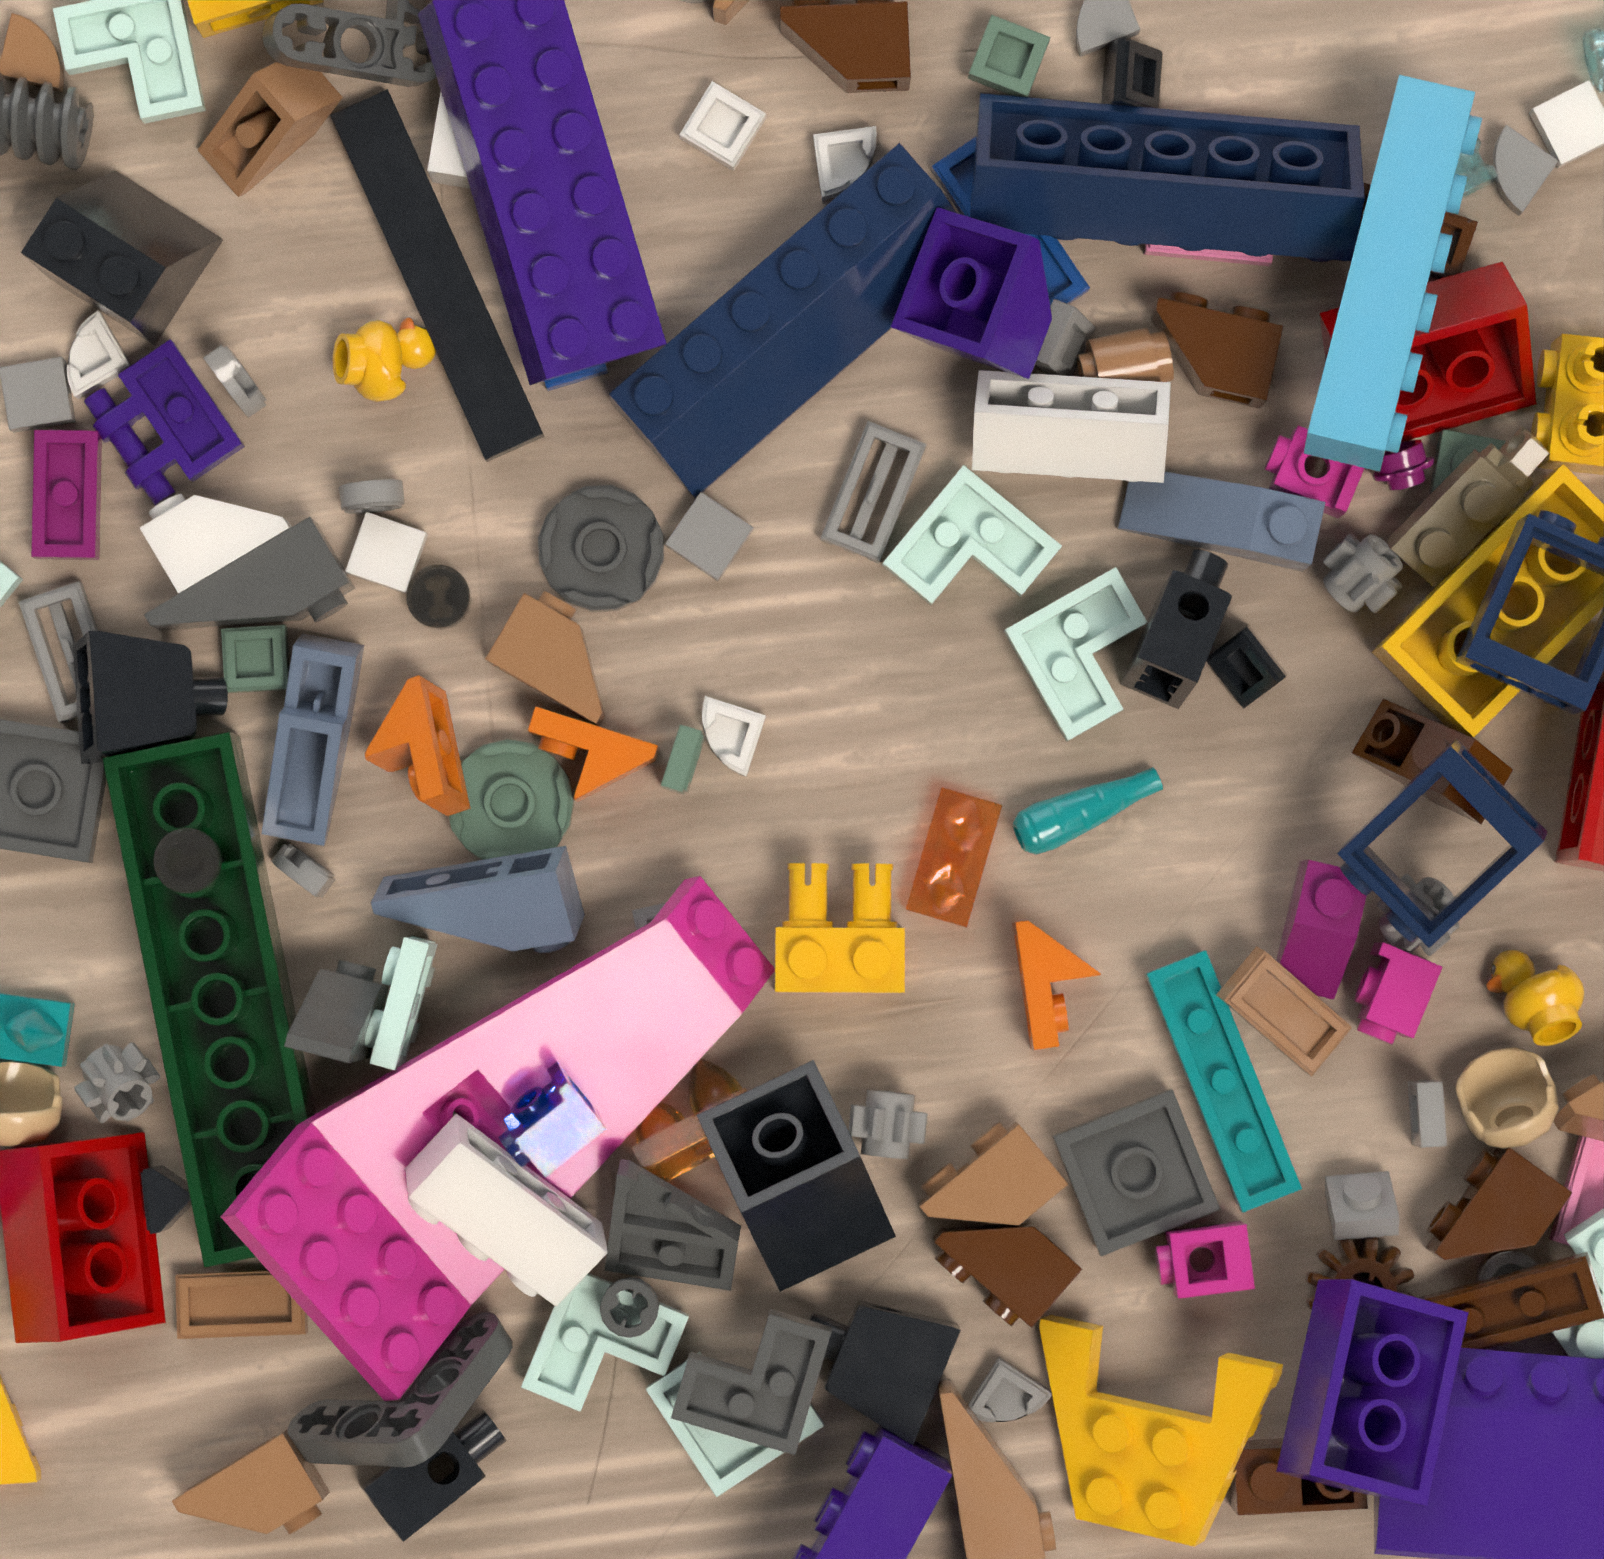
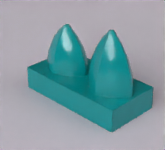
[0,993,75,1067]

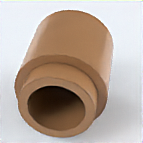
[1077,328,1174,382]

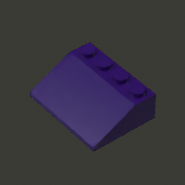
[1374,1348,1604,1559]

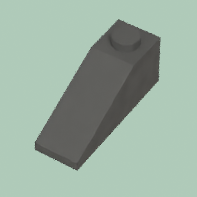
[144,517,355,631]
[284,960,388,1063]

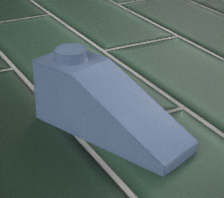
[1118,472,1326,572]
[371,846,585,953]

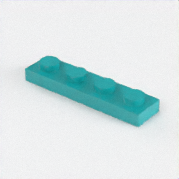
[1145,950,1302,1213]

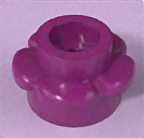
[1372,440,1434,491]

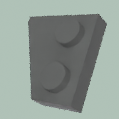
[604,1159,741,1291]

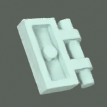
[365,935,438,1070]

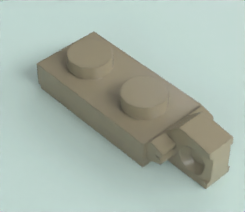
[1386,426,1549,588]

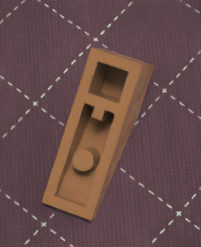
[938,1379,1056,1559]

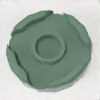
[449,739,575,860]

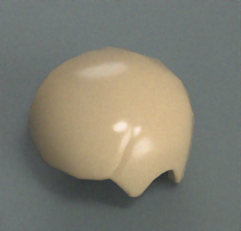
[1456,1047,1559,1149]
[0,1061,63,1148]

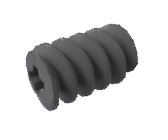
[0,73,94,170]

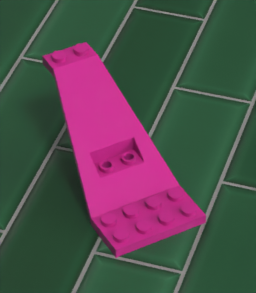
[221,876,775,1401]

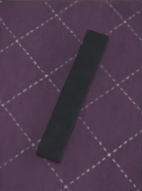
[330,89,545,462]

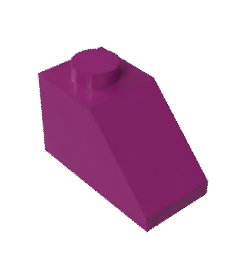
[1276,859,1367,1000]

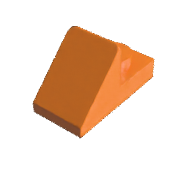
[365,675,471,816]
[528,706,660,802]
[1012,920,1101,1050]

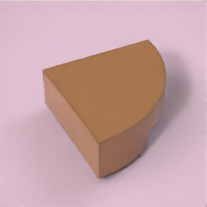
[0,13,64,92]

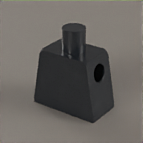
[1120,549,1232,709]
[73,631,228,764]
[809,1301,961,1444]
[360,1410,507,1542]

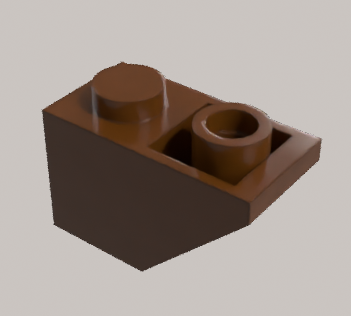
[780,0,911,93]
[1151,292,1284,409]
[1351,698,1514,825]
[1425,1147,1572,1260]
[932,1223,1083,1328]
[1229,1438,1368,1515]

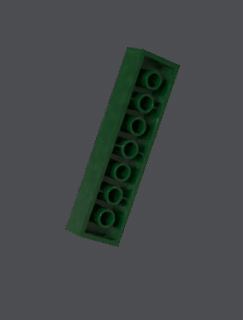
[103,732,316,1268]

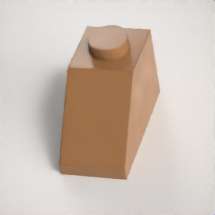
[198,62,343,197]
[485,591,605,727]
[172,1428,330,1534]

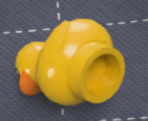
[333,317,437,402]
[1486,950,1584,1046]

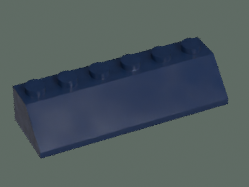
[970,93,1365,262]
[609,142,956,499]

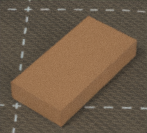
[1216,946,1352,1076]
[175,1270,308,1339]

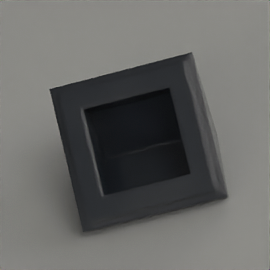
[1101,37,1163,108]
[1206,625,1288,709]
[141,1165,192,1234]

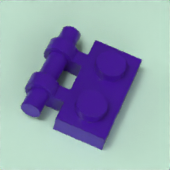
[84,339,245,506]

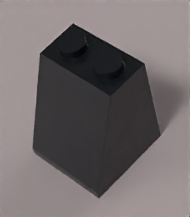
[21,171,223,346]
[696,1060,896,1292]

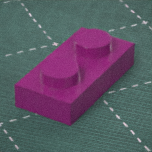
[31,430,102,560]

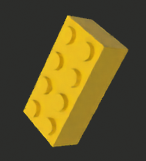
[1372,464,1604,738]

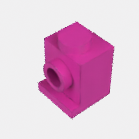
[1264,425,1365,519]
[1354,942,1443,1045]
[1155,1220,1255,1299]

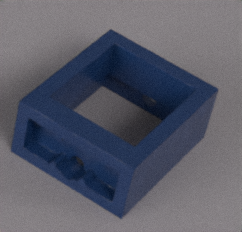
[1455,510,1604,715]
[1337,738,1548,948]

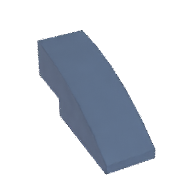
[261,633,364,846]

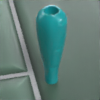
[1012,767,1163,855]

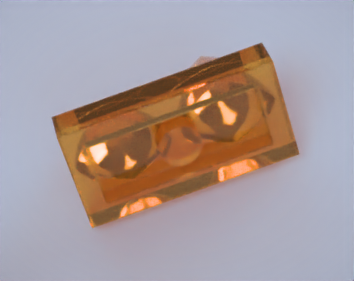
[905,787,1003,928]
[632,1059,748,1182]

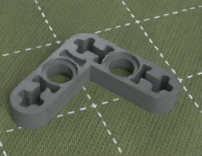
[262,0,437,87]
[287,1312,513,1467]

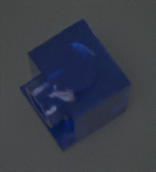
[498,1062,607,1178]

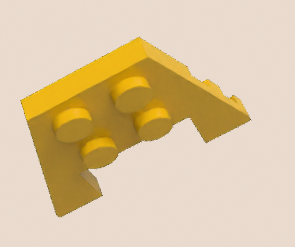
[1039,1315,1283,1547]

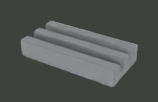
[820,421,927,564]
[19,581,98,723]

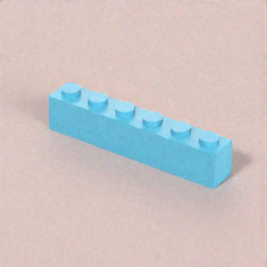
[1304,75,1482,472]

